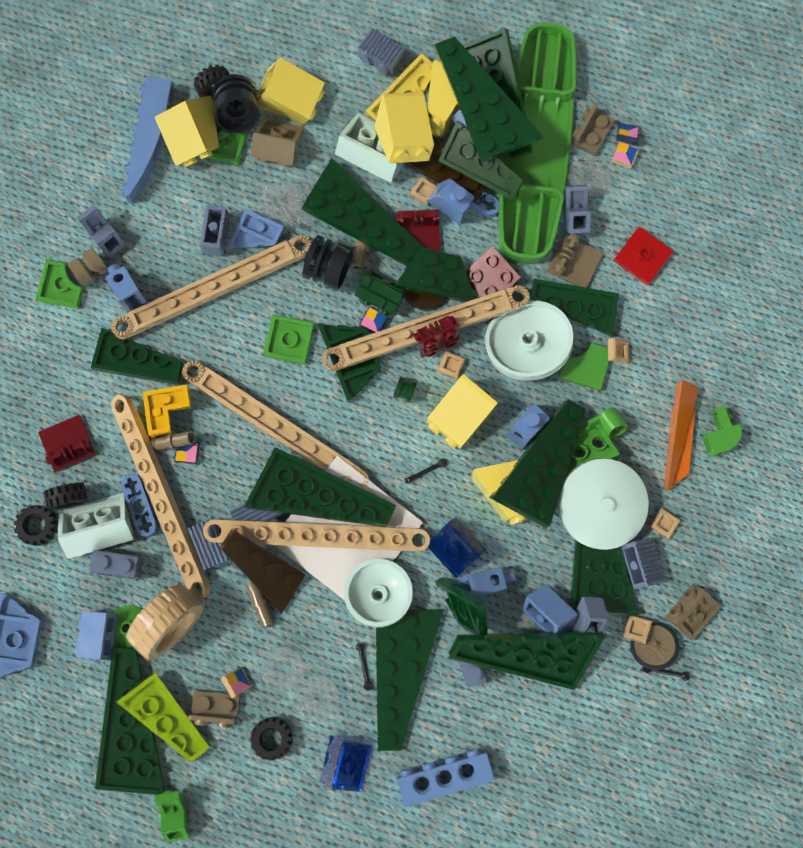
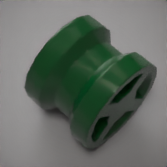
[393,377,417,403]

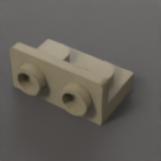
[572,103,615,156]
[665,585,721,641]
[188,690,240,728]

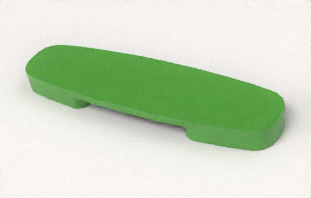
[498,22,576,264]

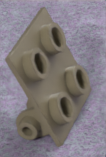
[547,234,603,288]

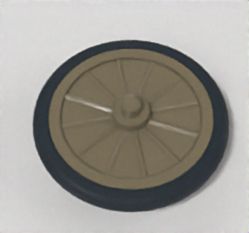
[630,622,679,670]

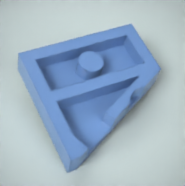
[228,209,285,249]

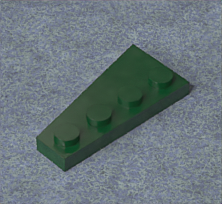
[438,121,524,200]
[530,279,619,337]
[91,327,183,385]

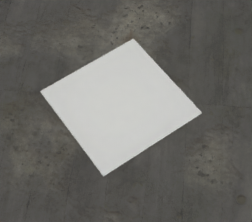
[275,456,423,600]

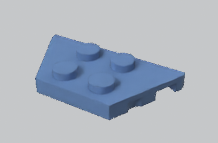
[0,593,43,677]

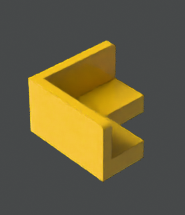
[143,385,191,439]

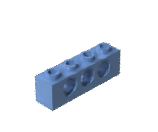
[397,748,495,807]

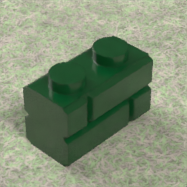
[355,270,407,316]

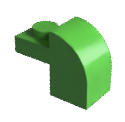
[702,405,742,457]
[155,791,189,843]

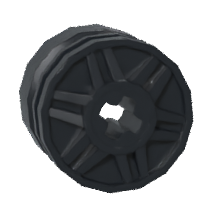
[212,74,260,133]
[302,235,354,291]

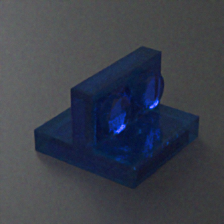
[428,517,486,578]
[319,735,372,792]

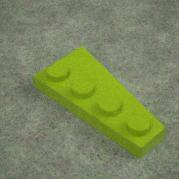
[117,673,210,762]

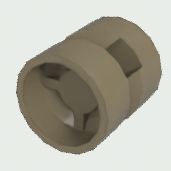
[67,247,108,287]

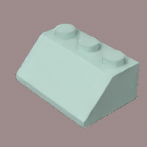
[335,113,403,183]
[58,493,134,559]

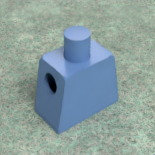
[427,179,474,224]
[106,264,147,313]
[506,403,550,450]
[459,567,515,597]

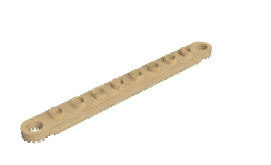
[111,235,311,339]
[322,285,529,371]
[182,361,369,489]
[111,395,211,600]
[203,519,430,551]

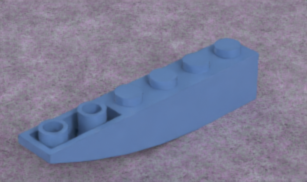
[123,76,175,203]

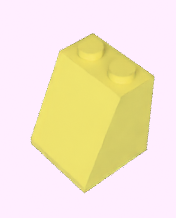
[257,57,325,124]
[427,60,460,139]
[374,92,434,163]
[155,95,219,167]
[427,374,497,450]
[471,460,526,525]

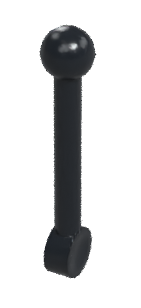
[404,459,447,484]
[356,643,373,691]
[642,667,690,681]

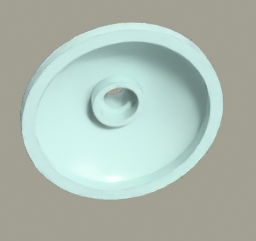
[344,559,413,627]

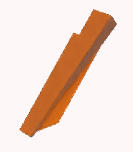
[664,380,699,490]

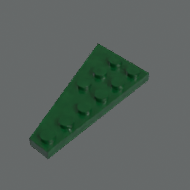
[435,36,543,163]

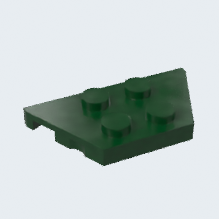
[394,247,475,302]
[318,323,381,402]
[435,577,488,634]

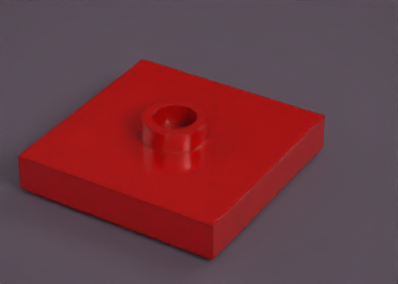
[613,227,673,286]

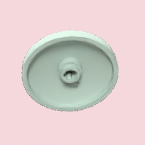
[485,300,574,381]
[558,459,649,550]

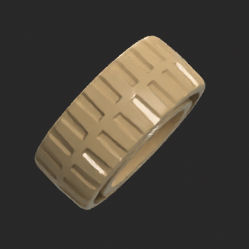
[127,584,203,660]

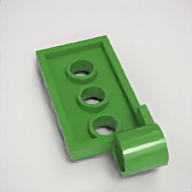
[565,407,628,478]

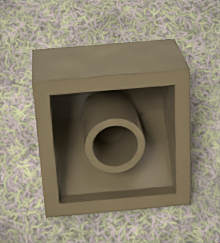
[251,118,305,166]

